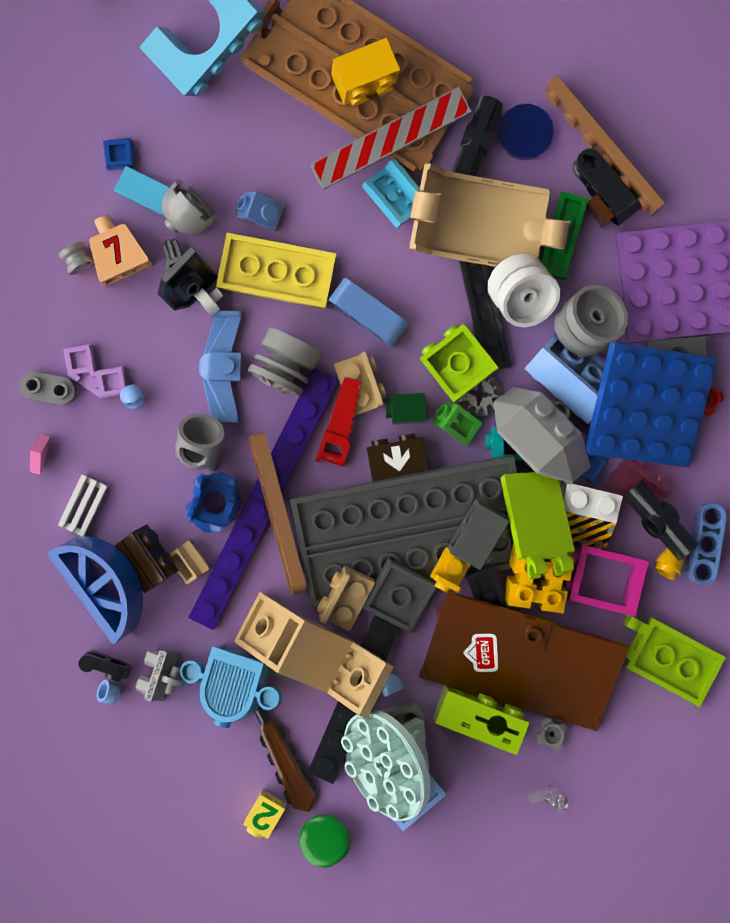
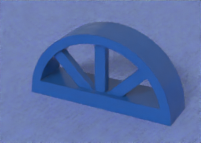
[46,537,143,645]

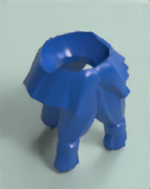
[185,472,241,533]

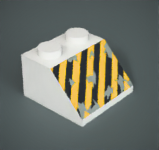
[561,483,623,550]

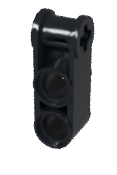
[573,149,641,226]

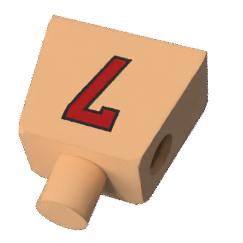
[89,215,153,287]

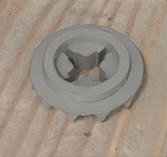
[458,375,501,417]

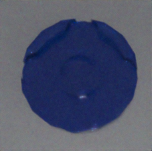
[498,103,554,160]

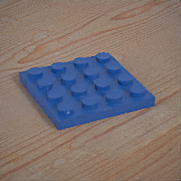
[585,341,718,468]

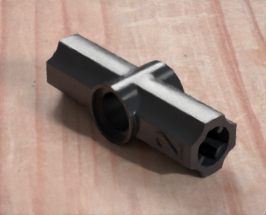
[452,95,503,176]
[623,479,698,561]

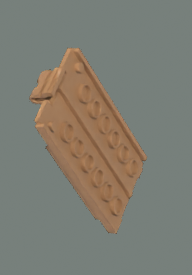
[240,0,473,174]

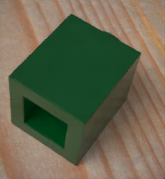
[386,393,426,425]

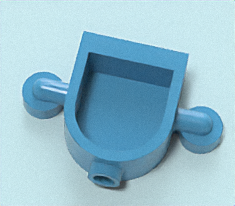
[180,646,282,728]

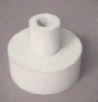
[194,288,223,316]

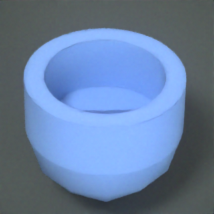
[120,385,144,410]
[382,674,405,697]
[97,680,121,704]

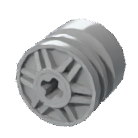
[248,327,322,397]

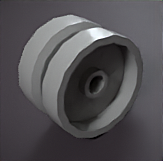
[555,284,628,357]

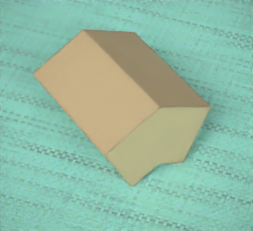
[170,540,211,585]

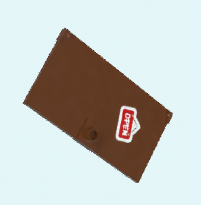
[419,591,629,731]

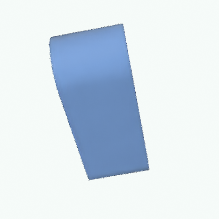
[328,278,409,347]
[686,504,726,585]

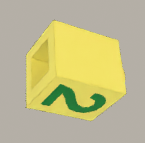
[243,789,286,839]

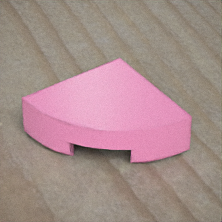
[30,434,50,475]

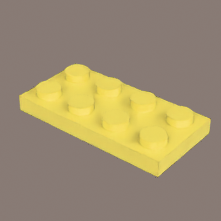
[216,233,336,309]

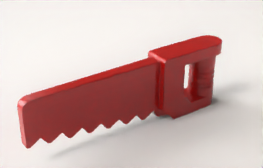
[315,377,362,467]

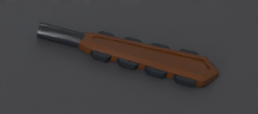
[254,706,317,812]

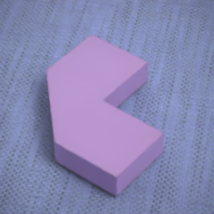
[63,344,128,399]

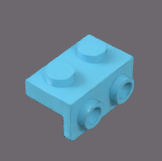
[362,158,420,229]

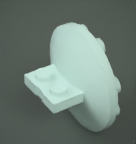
[341,709,430,821]

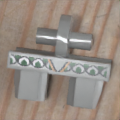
[135,650,185,702]

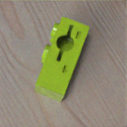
[433,685,529,755]

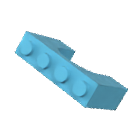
[139,0,267,96]

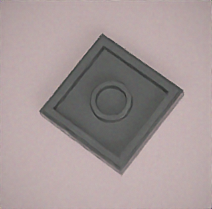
[362,558,437,633]

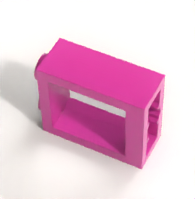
[564,545,649,617]

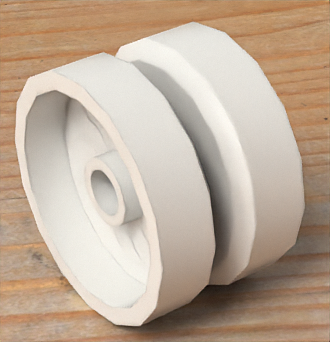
[488,253,560,328]

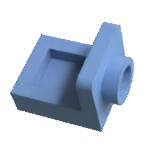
[236,191,284,231]

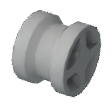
[59,242,94,275]

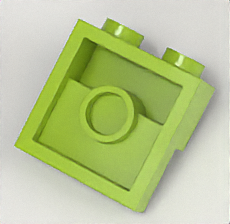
[419,324,499,403]

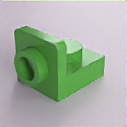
[432,401,482,446]

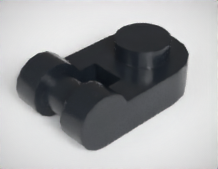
[78,651,132,682]

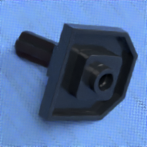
[158,239,218,311]

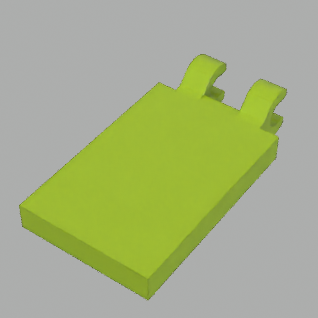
[500,472,575,579]
[614,615,726,707]

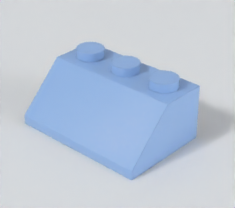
[524,333,606,424]

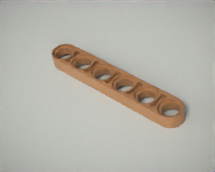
[249,432,307,595]

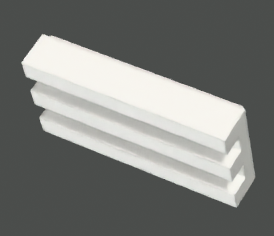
[58,474,109,537]

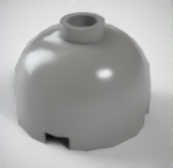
[161,180,217,235]

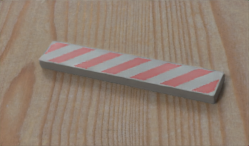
[310,87,472,190]

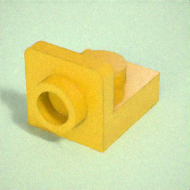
[430,547,470,593]

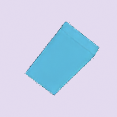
[113,166,169,217]

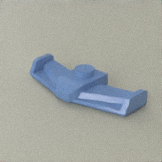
[199,311,243,423]

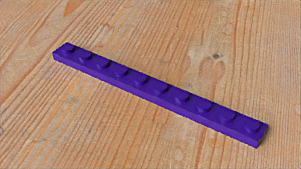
[188,368,339,630]

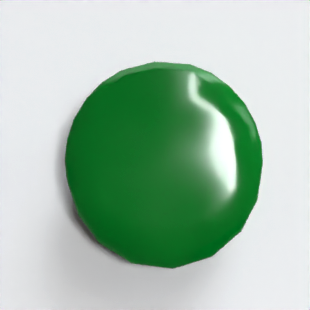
[299,814,350,868]

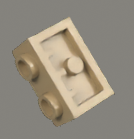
[334,352,387,416]
[317,565,375,631]

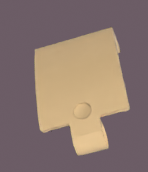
[410,163,570,267]

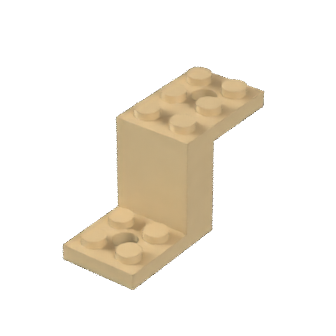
[234,592,394,718]

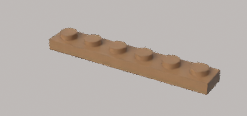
[545,75,665,216]

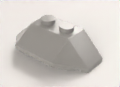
[493,387,591,484]

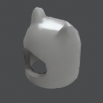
[175,413,224,471]

